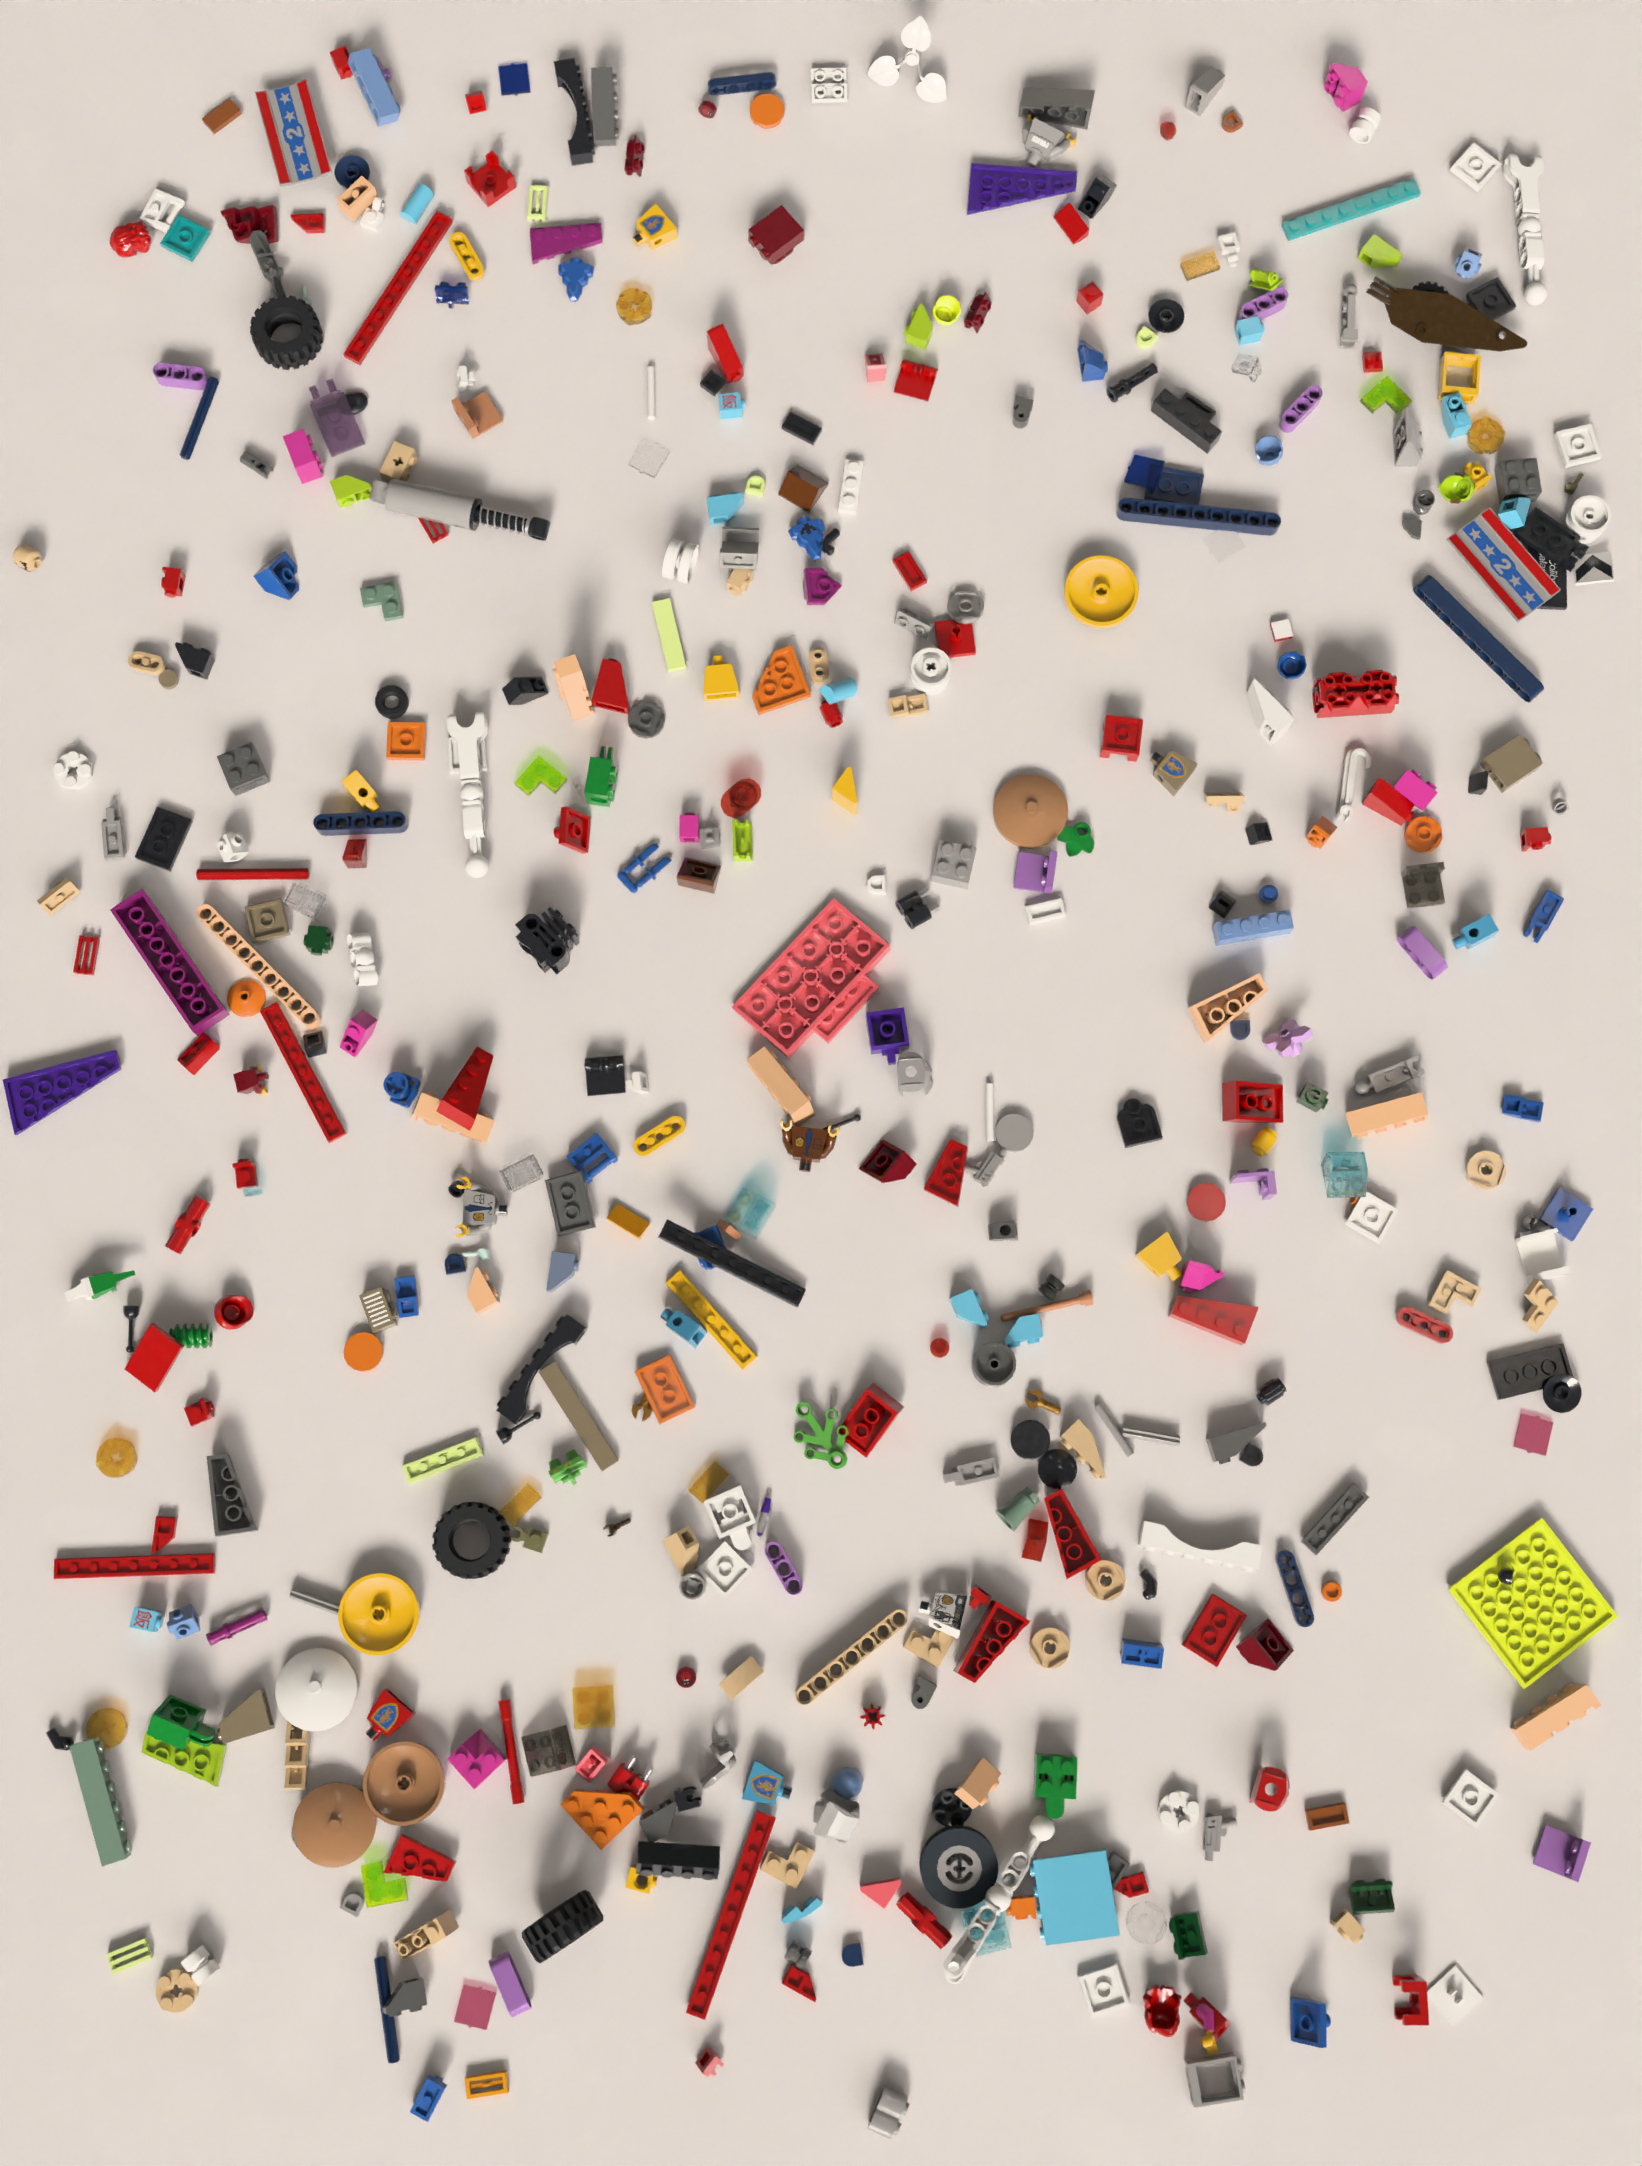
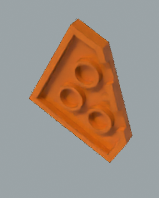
[752,645,811,715]
[560,1789,645,1850]

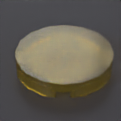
[86,1707,128,1749]

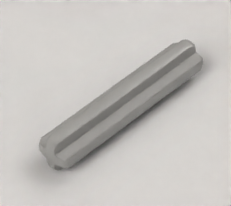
[1122,1426,1180,1446]
[289,1588,340,1615]

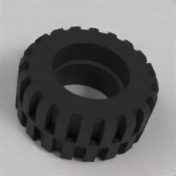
[250,295,323,370]
[432,1502,511,1579]
[522,1890,603,1963]

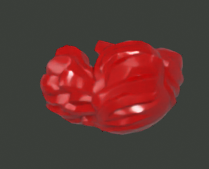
[109,221,151,258]
[1143,1984,1182,2037]

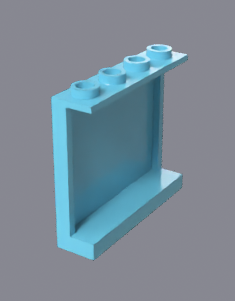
[1030,1848,1120,1946]

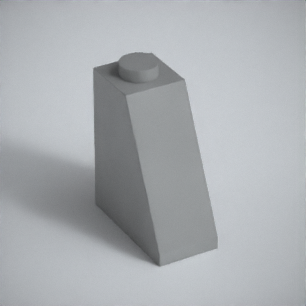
[1185,66,1226,117]

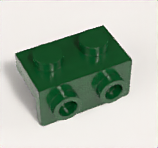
[1349,1879,1395,1915]
[1169,1911,1208,1960]

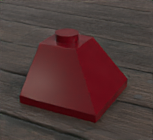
[859,1139,917,1183]
[1236,1618,1294,1671]

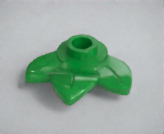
[1057,822,1094,857]

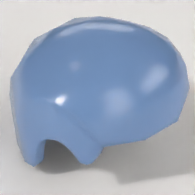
[1255,435,1283,466]
[831,1767,863,1801]

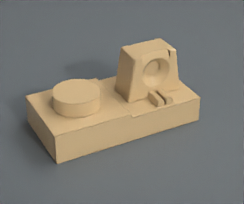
[1204,792,1245,813]
[37,878,80,916]

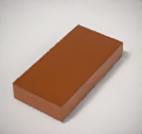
[202,98,242,134]
[1304,1802,1349,1831]

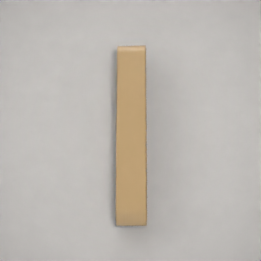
[795,1609,908,1705]

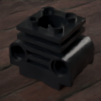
[515,907,579,975]

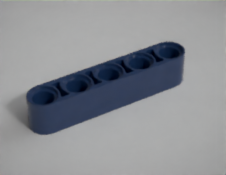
[313,811,409,836]

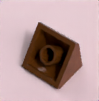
[778,465,829,513]
[677,857,721,894]

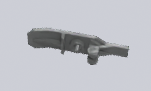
[249,230,286,298]

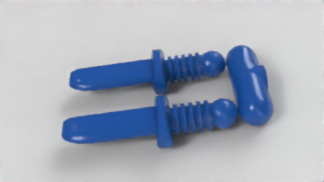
[617,844,672,893]

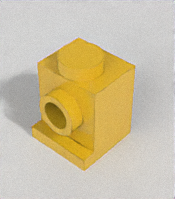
[1462,462,1492,493]

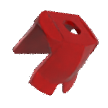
[1250,1765,1290,1812]

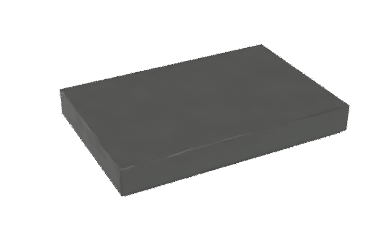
[545,1171,596,1237]

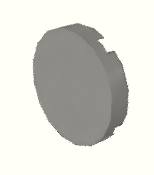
[947,590,984,624]
[995,1114,1034,1152]

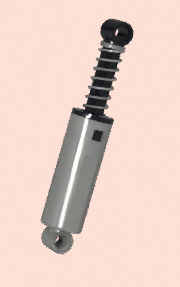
[369,479,551,541]

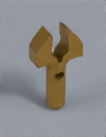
[1025,1389,1061,1415]
[631,1392,652,1421]

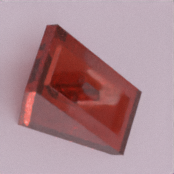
[342,839,367,868]
[1021,1518,1048,1562]

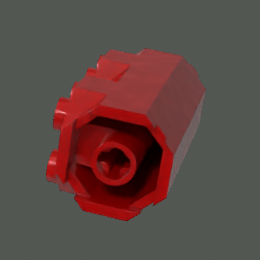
[1312,669,1399,718]

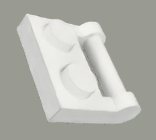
[139,189,185,233]

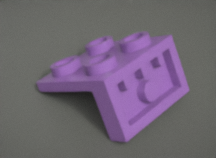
[1013,851,1058,894]
[1230,1168,1277,1200]
[1533,1825,1591,1882]

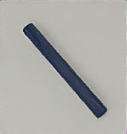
[180,376,219,460]
[374,1956,400,2063]

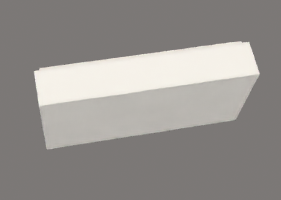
[1025,897,1066,925]

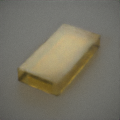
[1180,252,1221,281]
[688,1461,730,1504]
[499,1483,542,1526]

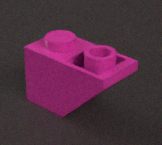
[340,1010,378,1057]

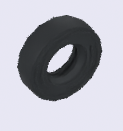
[375,685,409,719]

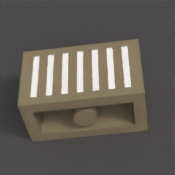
[359,1287,399,1334]

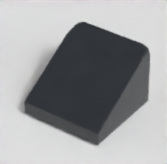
[1468,771,1488,795]
[1245,823,1272,845]
[1209,891,1237,918]
[303,1031,327,1058]

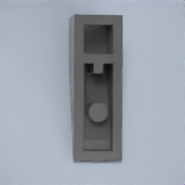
[1206,1422,1267,1465]

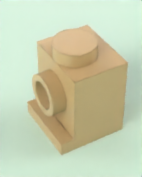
[727,569,753,596]
[1330,1909,1365,1944]

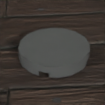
[628,701,665,739]

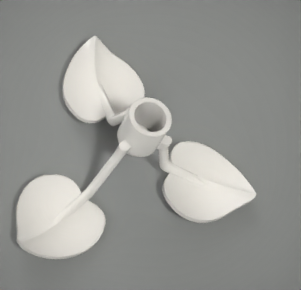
[868,15,947,103]

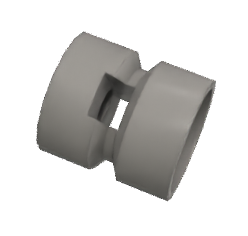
[679,1573,706,1600]

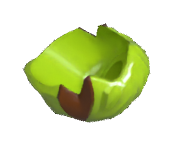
[1438,472,1475,504]

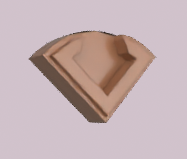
[716,1219,741,1240]

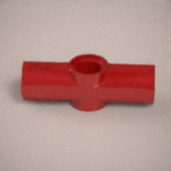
[165,1196,211,1255]
[896,1891,953,1949]

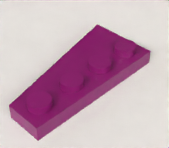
[530,223,603,264]

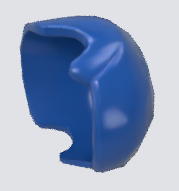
[1277,651,1307,680]

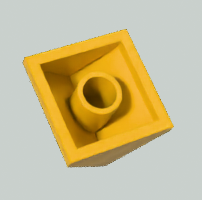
[832,767,858,814]

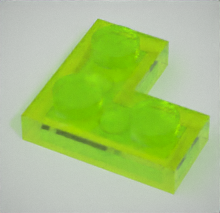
[1360,376,1413,415]
[514,756,568,796]
[361,1861,408,1908]

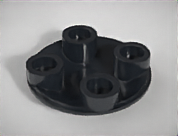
[1038,1449,1077,1489]
[932,1788,972,1826]

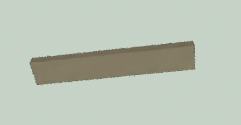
[539,1361,619,1472]

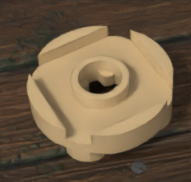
[1466,1151,1506,1190]
[1085,1560,1126,1601]
[1030,1627,1070,1668]
[156,1968,199,2013]

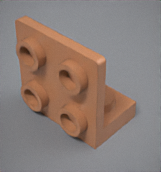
[451,392,503,439]

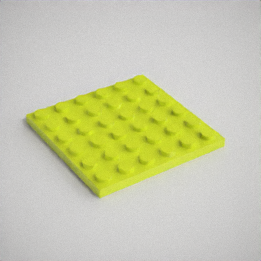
[1448,1518,1618,1689]

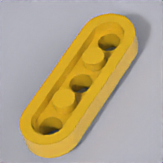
[449,232,484,281]
[633,1116,686,1157]

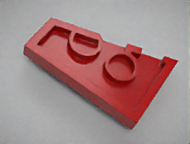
[924,1139,968,1207]
[383,1834,457,1882]

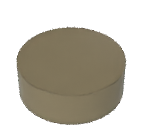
[159,670,179,689]

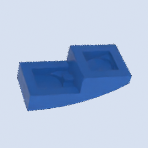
[1501,1094,1544,1122]
[394,1275,419,1318]

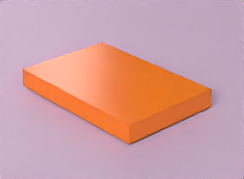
[634,1354,695,1425]

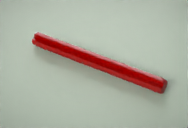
[196,868,310,880]

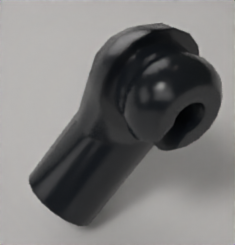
[822,528,840,556]
[1139,1568,1157,1600]
[46,1728,74,1751]

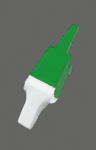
[64,1270,136,1301]

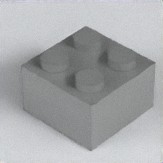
[931,840,977,889]

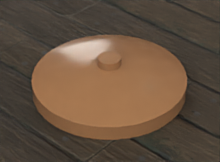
[993,774,1068,848]
[363,1741,445,1826]
[293,1782,376,1868]

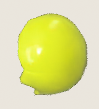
[932,295,961,326]

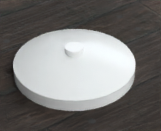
[275,1648,358,1731]

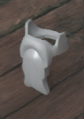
[699,1741,736,1789]

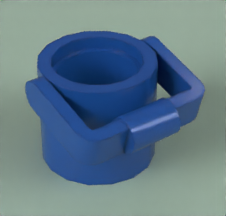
[383,1072,421,1108]

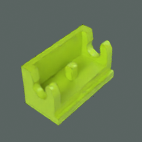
[732,819,753,862]

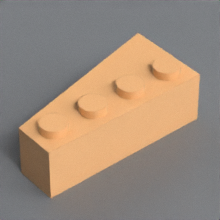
[552,654,595,721]
[746,1046,815,1127]

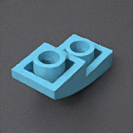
[781,1896,823,1924]

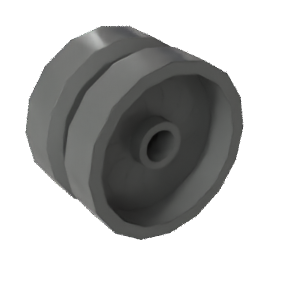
[972,1342,1016,1387]

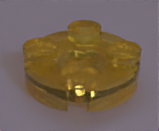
[616,288,652,325]
[1467,417,1505,455]
[96,1438,138,1478]

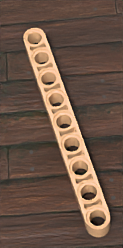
[197,904,321,1029]

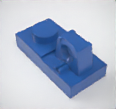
[410,2074,447,2122]

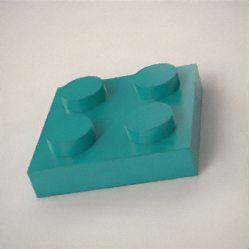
[160,215,211,262]

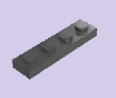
[1300,1483,1369,1555]

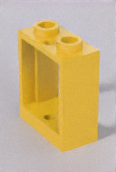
[1438,351,1481,404]

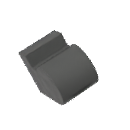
[1012,396,1034,429]
[988,1221,1018,1241]
[911,1675,937,1709]

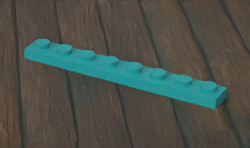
[1281,178,1421,241]

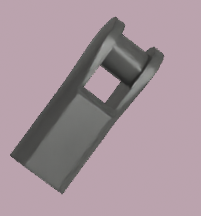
[240,451,274,479]

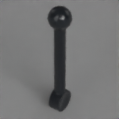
[823,1114,861,1130]

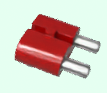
[607,1755,654,1800]

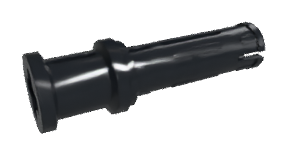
[1106,363,1158,403]

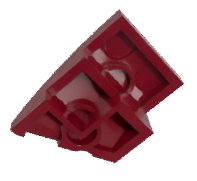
[221,205,279,244]

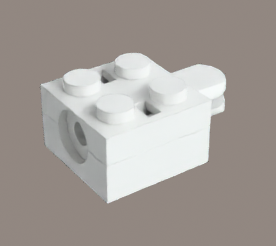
[704,1485,757,1550]

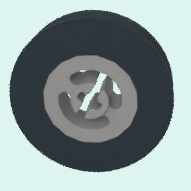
[919,1825,998,1909]

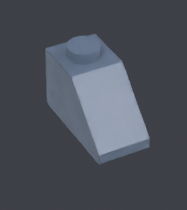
[546,1251,580,1293]

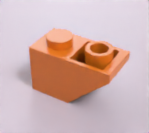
[1306,816,1337,849]

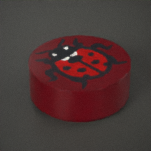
[698,101,717,118]
[676,1667,696,1688]

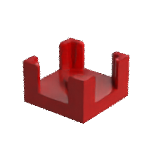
[464,151,516,207]
[1100,715,1143,762]
[1392,1975,1429,2026]

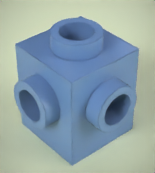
[1454,247,1482,279]
[167,1604,200,1640]

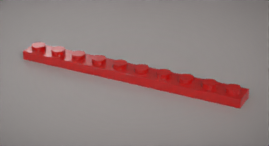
[344,211,453,365]
[686,1810,776,2020]

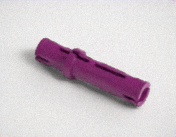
[206,1608,268,1646]

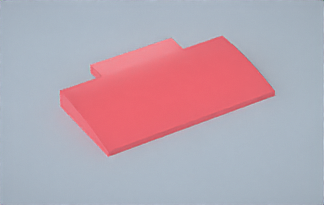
[732,898,890,1059]

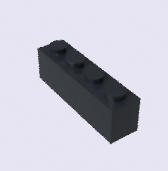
[1151,388,1222,454]
[636,1841,720,1880]

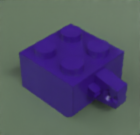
[865,1007,909,1065]

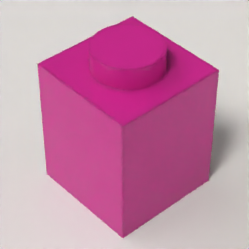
[679,813,699,842]

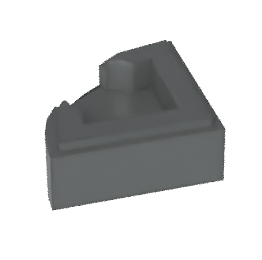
[1402,519,1422,540]

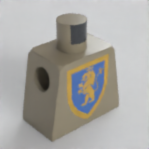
[1149,750,1198,796]

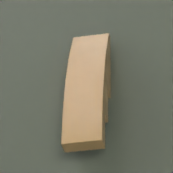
[284,1721,310,1790]

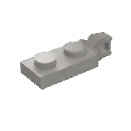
[101,807,125,860]
[943,1457,1000,1486]

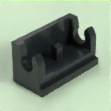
[674,1786,702,1812]

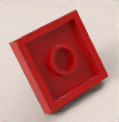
[934,620,976,658]
[553,806,591,854]

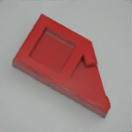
[291,213,325,233]
[151,1516,177,1553]
[1111,1871,1149,1898]
[781,1963,816,2002]

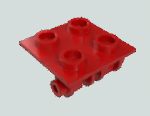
[894,359,938,402]

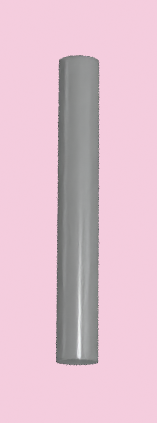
[1094,1403,1134,1457]

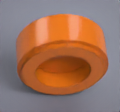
[1321,1581,1342,1602]

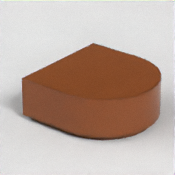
[1221,110,1243,133]

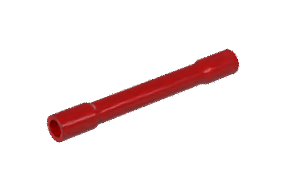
[498,1699,525,1804]

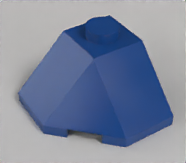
[1077,340,1108,382]
[254,551,299,600]

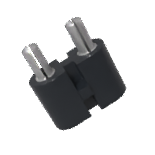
[895,888,940,929]

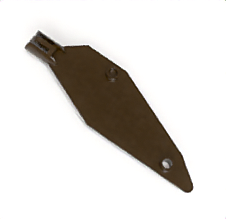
[1366,276,1527,352]

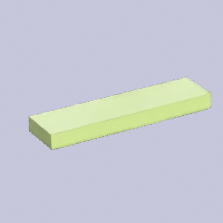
[652,598,686,672]
[402,1436,483,1484]

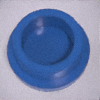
[1259,885,1278,904]

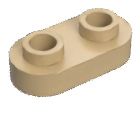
[809,647,829,685]
[128,651,165,675]

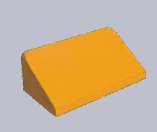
[606,1203,650,1240]

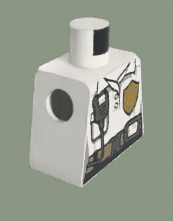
[919,1593,968,1638]

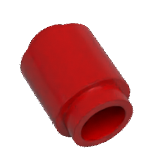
[819,700,843,728]

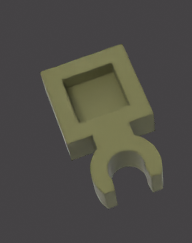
[511,1527,549,1553]

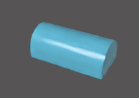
[400,184,434,224]
[819,677,858,704]

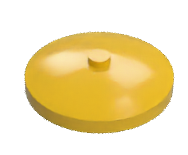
[1064,555,1139,628]
[338,1573,420,1655]

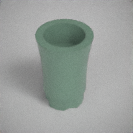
[995,1487,1040,1531]

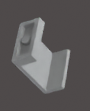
[720,527,759,569]

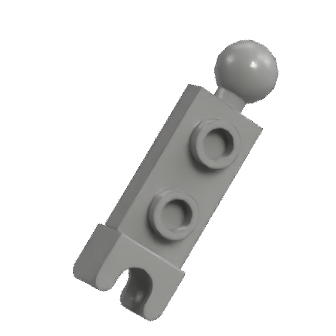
[1340,284,1358,349]
[1355,1056,1425,1095]

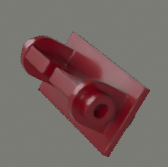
[624,135,645,177]
[964,292,992,333]

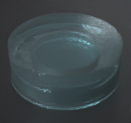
[243,1186,263,1197]

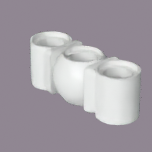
[347,932,378,986]

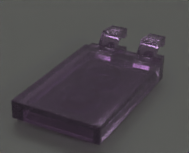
[309,379,365,457]

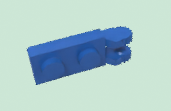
[1523,890,1564,943]

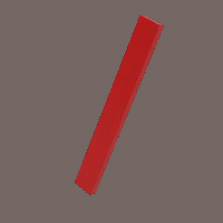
[260,1002,346,1143]
[54,1553,215,1579]

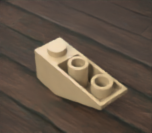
[1060,1419,1106,1479]
[393,1909,459,1961]

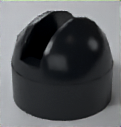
[448,1180,465,1198]
[1498,1568,1513,1585]

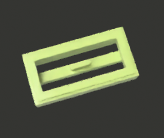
[527,185,548,221]
[106,1937,153,1974]

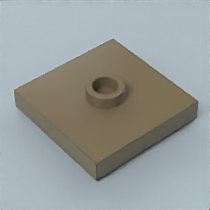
[244,898,291,944]

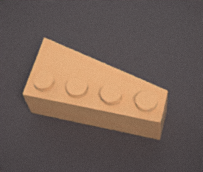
[1187,973,1268,1042]
[411,1091,495,1144]
[1346,1092,1428,1139]
[1510,1682,1602,1751]

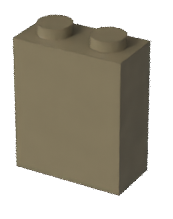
[1480,734,1543,793]

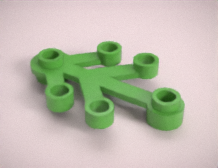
[793,1401,849,1469]

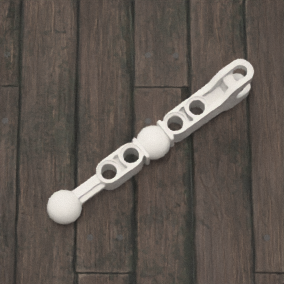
[1503,154,1547,306]
[447,711,489,878]
[943,1815,1055,1984]

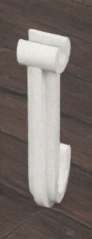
[1336,748,1371,822]

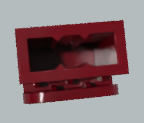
[748,205,804,264]

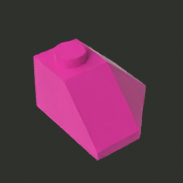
[1178,1260,1224,1294]

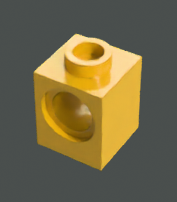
[625,1865,658,1894]

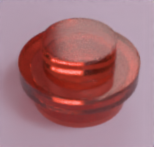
[1160,121,1176,140]
[930,1338,950,1358]

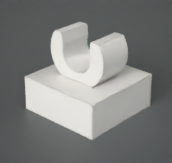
[455,366,476,391]
[625,1071,649,1094]

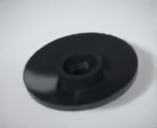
[1148,299,1184,333]
[1543,1374,1582,1413]

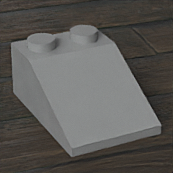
[1393,407,1423,466]

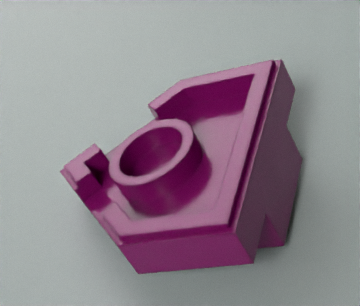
[802,568,842,605]

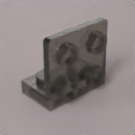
[1401,862,1445,908]
[521,1725,576,1777]

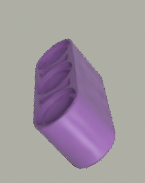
[1238,287,1288,321]
[153,363,208,390]
[1279,385,1323,433]
[1397,926,1448,980]
[765,1542,803,1595]
[489,1951,532,2017]

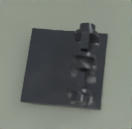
[584,1055,626,1096]

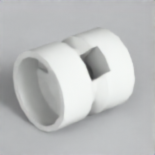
[1349,107,1381,144]
[181,1945,220,1986]

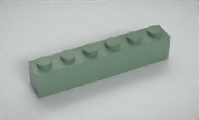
[69,1736,132,1866]

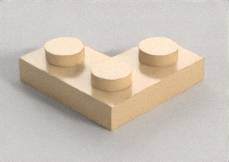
[1428,1270,1482,1314]
[1522,1278,1559,1333]
[903,1629,955,1667]
[760,1841,815,1889]

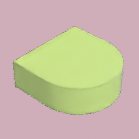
[1136,326,1158,348]
[745,475,765,497]

